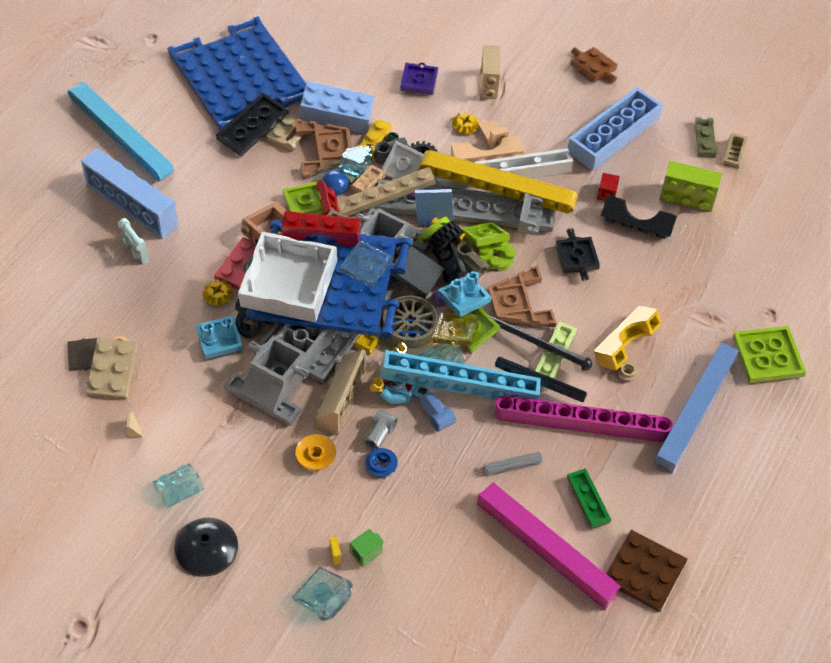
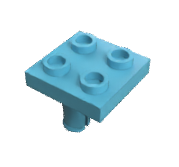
[438,271,491,317]
[195,316,243,360]

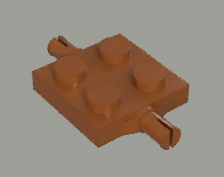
[570,47,618,83]

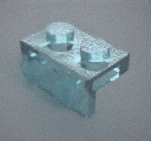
[417,339,465,364]
[152,463,204,508]

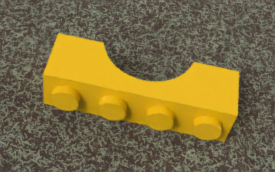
[594,305,662,371]

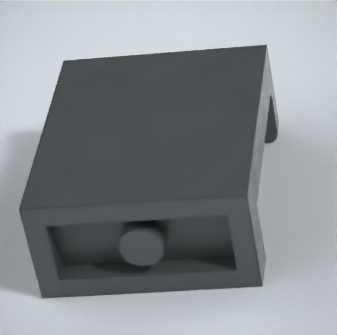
[390,246,444,299]

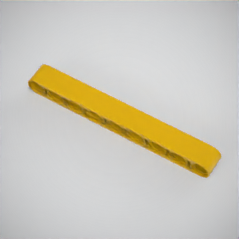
[419,150,577,214]

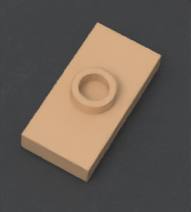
[351,165,386,193]

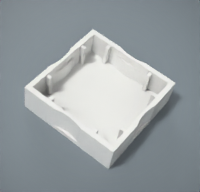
[238,232,337,323]

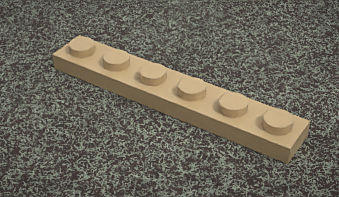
[337,167,436,216]

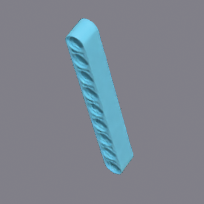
[68,82,174,181]

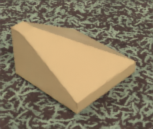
[125,410,142,438]

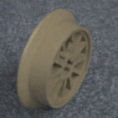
[379,296,444,356]

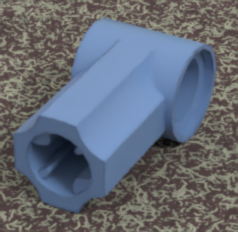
[420,392,456,432]

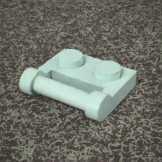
[118,218,149,264]

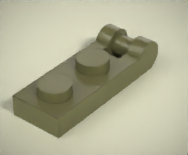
[695,117,716,158]

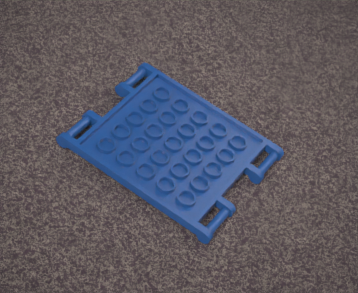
[167,15,306,130]
[246,220,412,338]

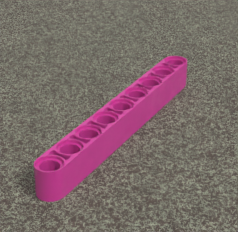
[494,395,673,442]

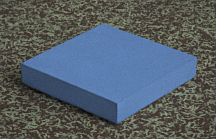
[415,189,454,225]

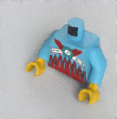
[369,342,429,404]

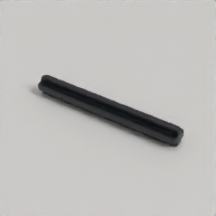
[495,356,587,402]

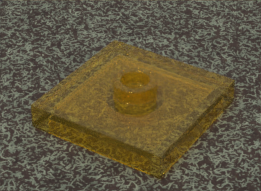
[432,312,479,346]

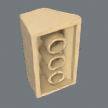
[313,350,366,435]

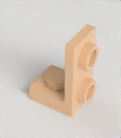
[479,120,509,150]

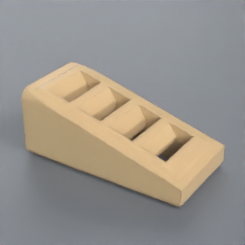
[722,132,748,168]

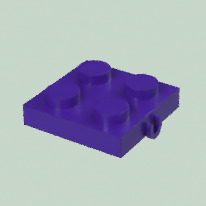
[400,62,438,95]

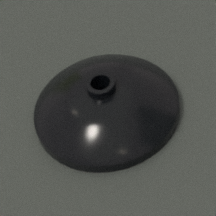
[174,517,238,577]

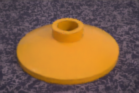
[295,434,336,471]

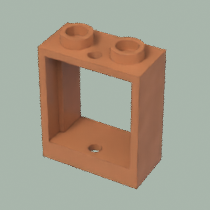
[241,201,287,246]

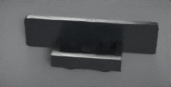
[432,242,466,285]

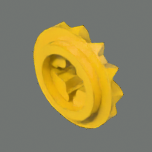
[452,112,479,134]
[202,279,233,306]

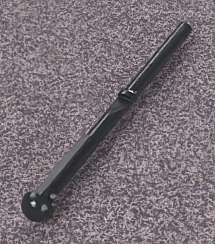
[488,314,593,371]

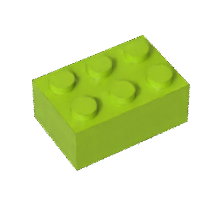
[659,160,722,212]

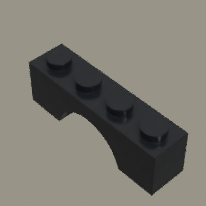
[601,195,678,239]

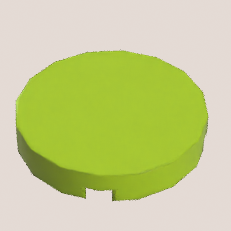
[417,216,450,244]

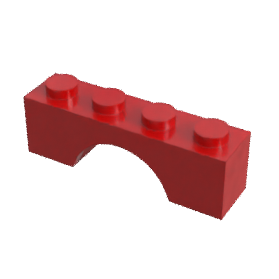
[281,211,361,247]

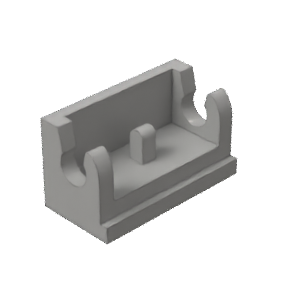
[518,193,544,236]

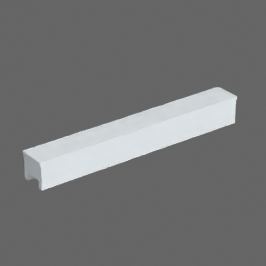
[434,148,573,189]

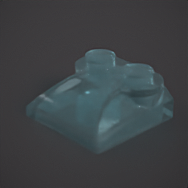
[292,567,353,620]

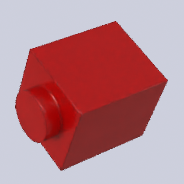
[597,173,620,202]

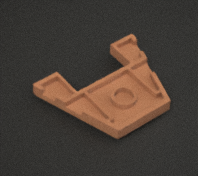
[295,119,353,179]
[488,265,557,327]

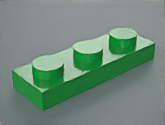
[566,468,611,529]

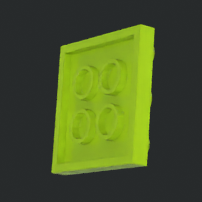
[732,326,806,383]

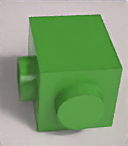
[350,528,383,567]

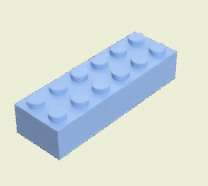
[568,87,663,171]
[81,149,178,239]

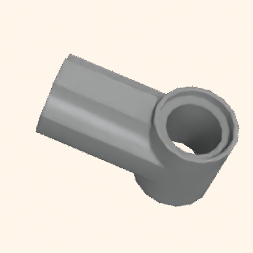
[363,410,398,450]

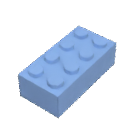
[299,81,374,134]

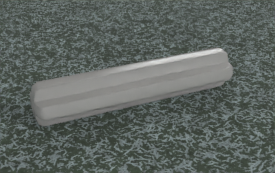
[484,452,543,475]

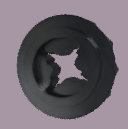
[235,308,265,338]

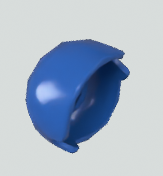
[321,170,349,196]

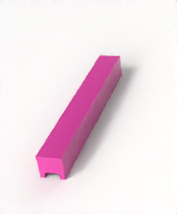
[477,482,621,610]

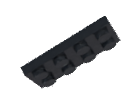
[216,92,289,157]

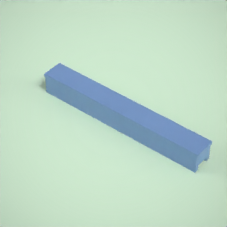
[654,342,739,474]

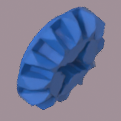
[365,448,398,479]

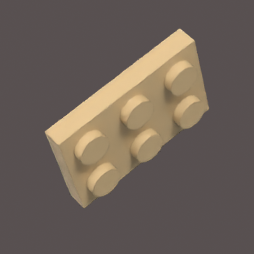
[86,338,137,399]

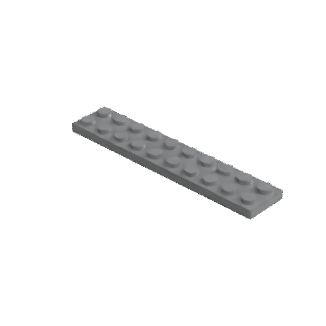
[374,179,555,232]

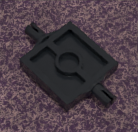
[555,228,600,281]

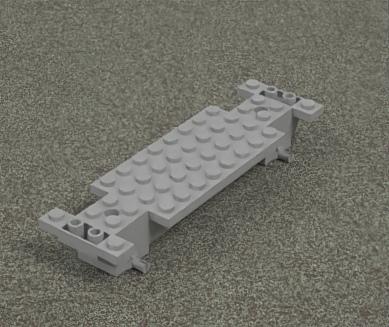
[224,208,431,426]

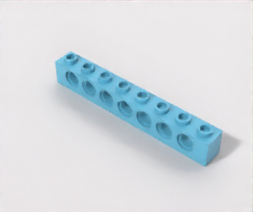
[379,350,541,400]

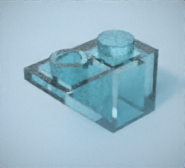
[338,146,373,178]

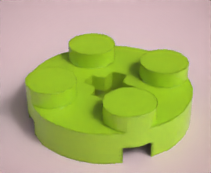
[479,241,515,272]

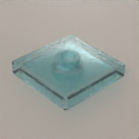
[339,240,393,287]

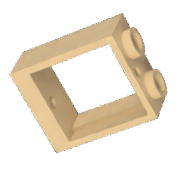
[481,45,500,99]

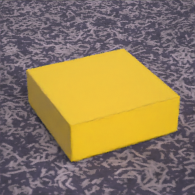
[354,335,380,355]
[329,536,341,566]

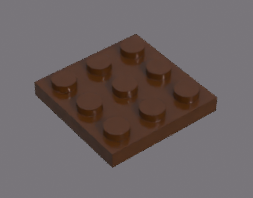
[606,529,688,612]

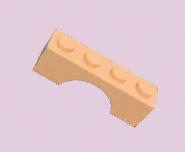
[451,136,524,162]

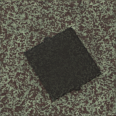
[67,337,100,371]

